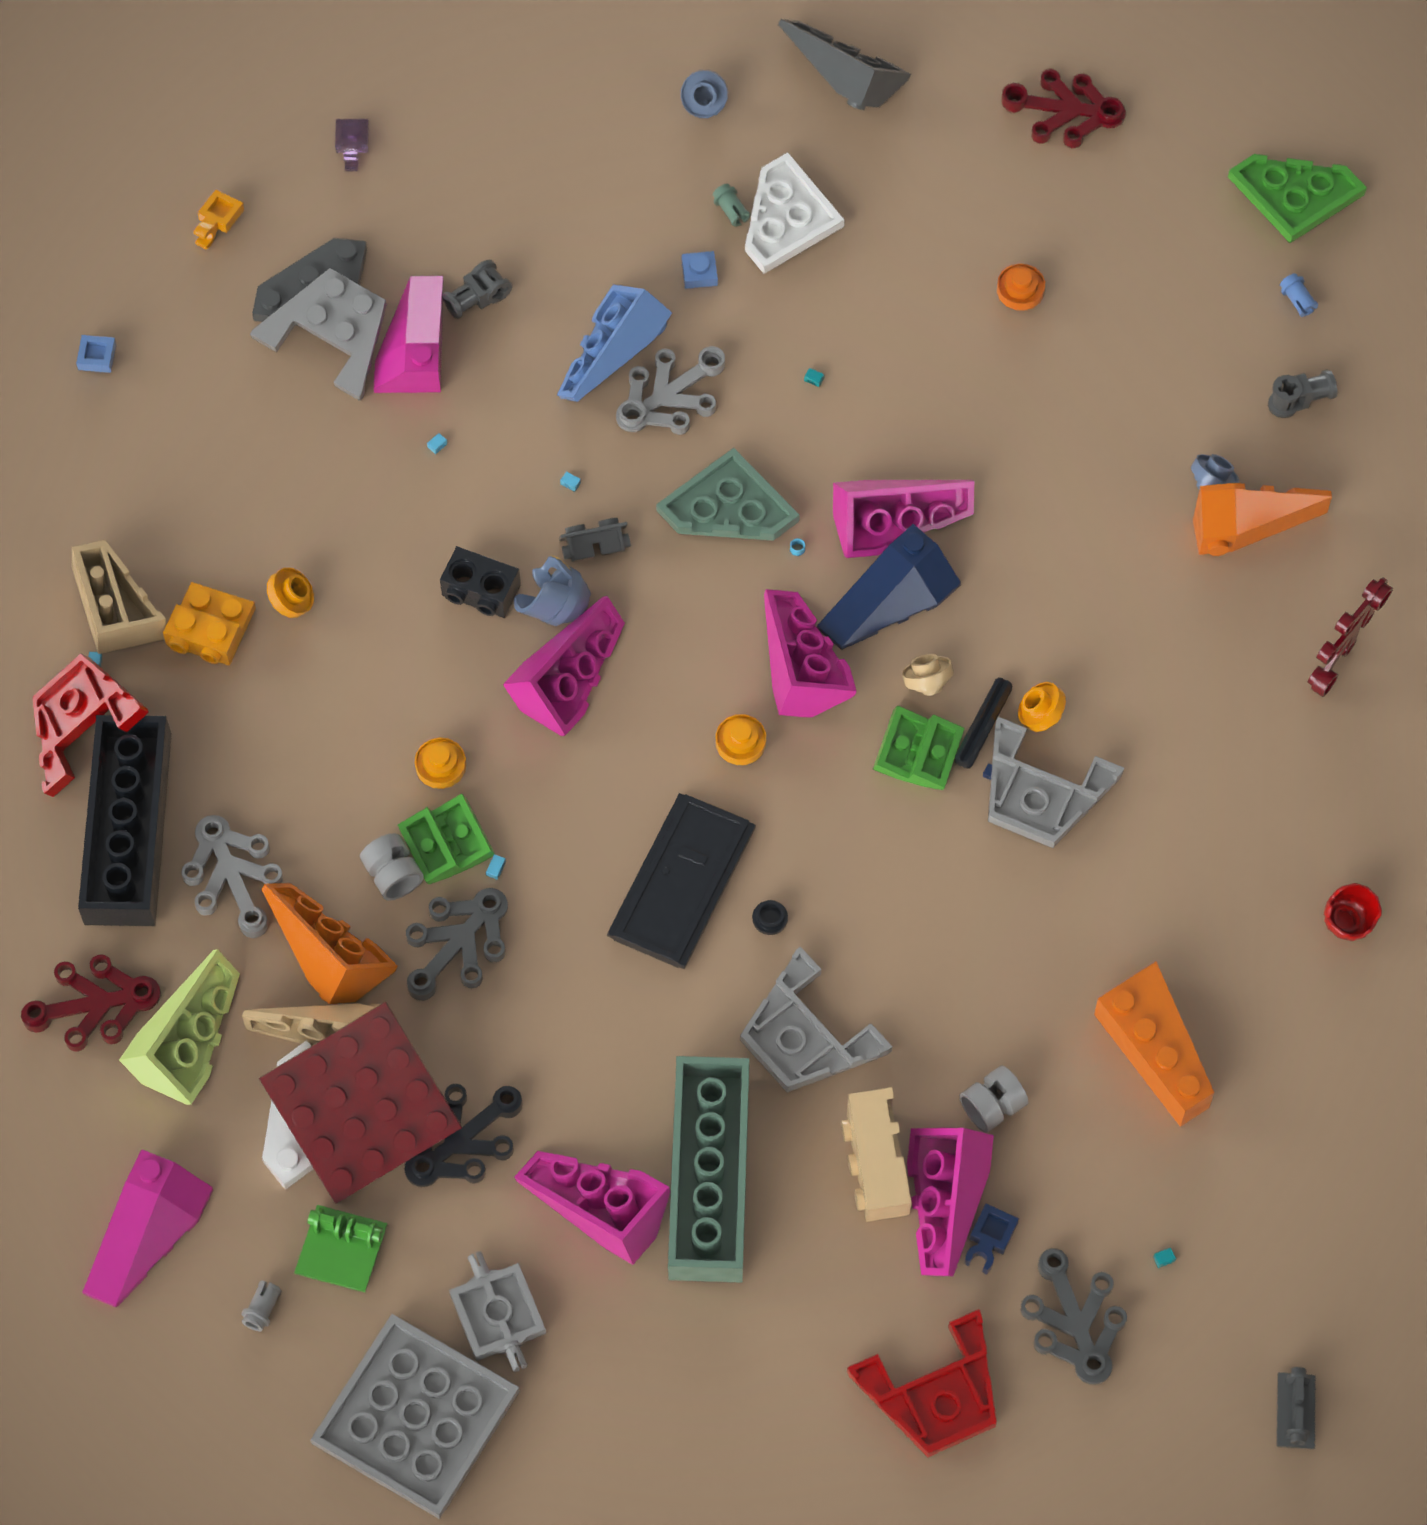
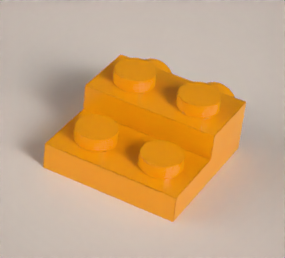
[163,582,256,666]

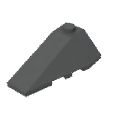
[778,19,911,110]

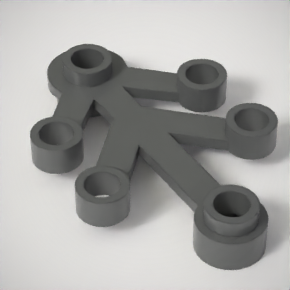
[406,888,508,1001]
[1021,1248,1127,1385]

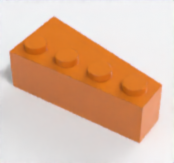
[1094,961,1214,1127]

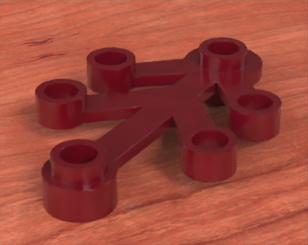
[1001,69,1126,148]
[1307,577,1393,697]
[21,954,161,1052]

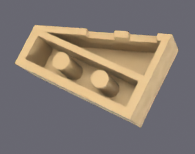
[72,540,166,654]
[841,1087,911,1222]

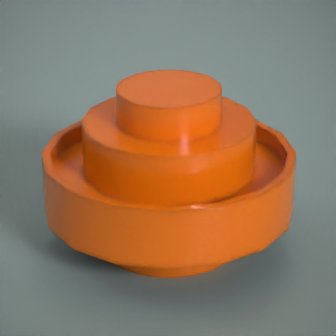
[997,263,1045,311]

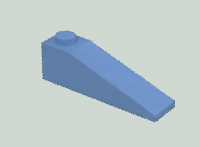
[557,284,672,402]

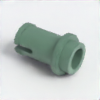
[713,184,750,227]

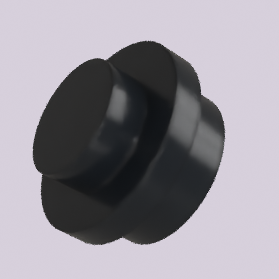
[752,900,788,935]

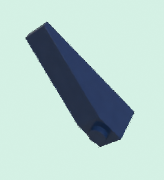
[817,524,961,650]

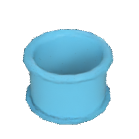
[790,538,805,556]

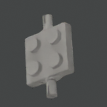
[449,1251,546,1372]

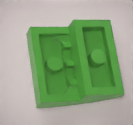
[873,705,965,790]
[398,794,495,885]

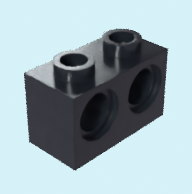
[440,546,521,618]

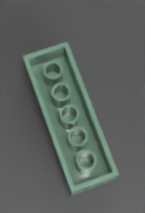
[668,1056,750,1283]

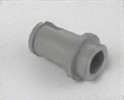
[242,1281,282,1331]

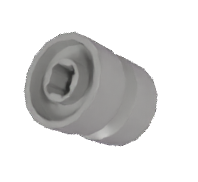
[360,833,424,901]
[959,1065,1029,1133]

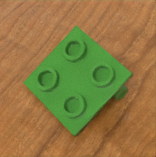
[294,1205,388,1293]

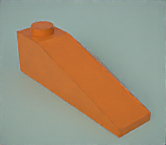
[1193,483,1332,556]
[262,883,398,1004]

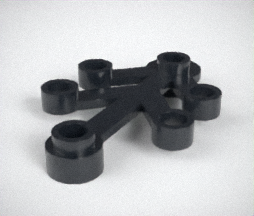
[404,1084,522,1187]

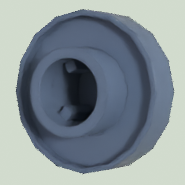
[681,70,728,118]
[1190,454,1240,489]

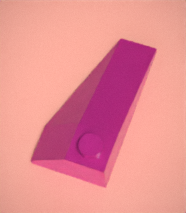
[374,276,443,393]
[833,480,974,558]
[764,589,857,718]
[503,596,625,736]
[907,1128,994,1277]
[82,1149,213,1308]
[514,1151,671,1265]

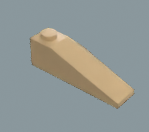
[242,1003,394,1046]

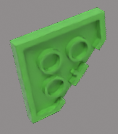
[1228,154,1367,243]

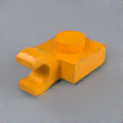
[194,190,244,250]

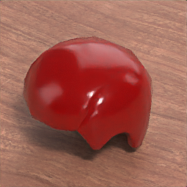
[1323,883,1382,941]

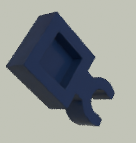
[965,1203,1019,1274]

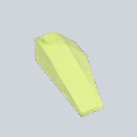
[119,949,240,1105]

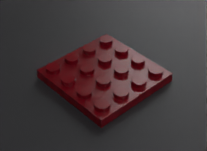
[259,1001,462,1204]

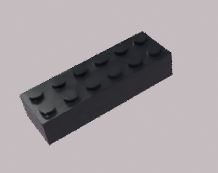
[78,715,172,926]

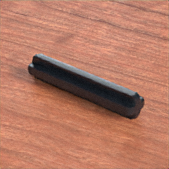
[955,677,1012,769]

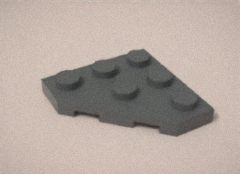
[252,238,367,326]

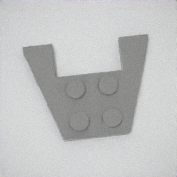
[250,268,387,401]
[988,717,1124,848]
[740,946,892,1092]

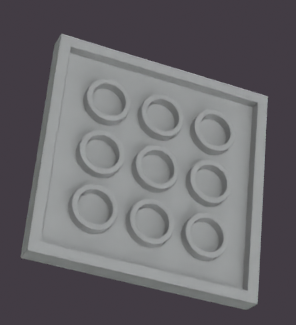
[311,1314,520,1519]

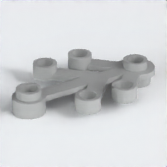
[616,346,725,435]
[181,815,283,938]

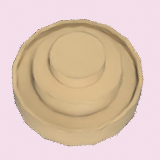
[902,654,954,695]

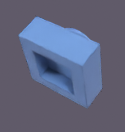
[682,251,718,289]
[76,335,116,373]

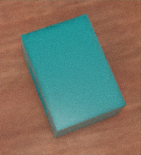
[804,368,824,387]
[1153,1247,1176,1268]

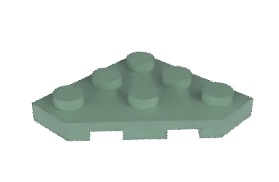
[656,448,800,541]

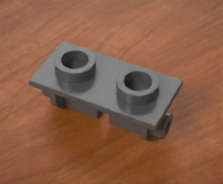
[559,518,631,562]
[1276,1367,1316,1449]

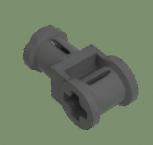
[442,260,513,319]
[1268,369,1338,418]

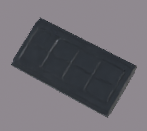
[607,793,756,969]

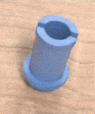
[1280,273,1319,317]

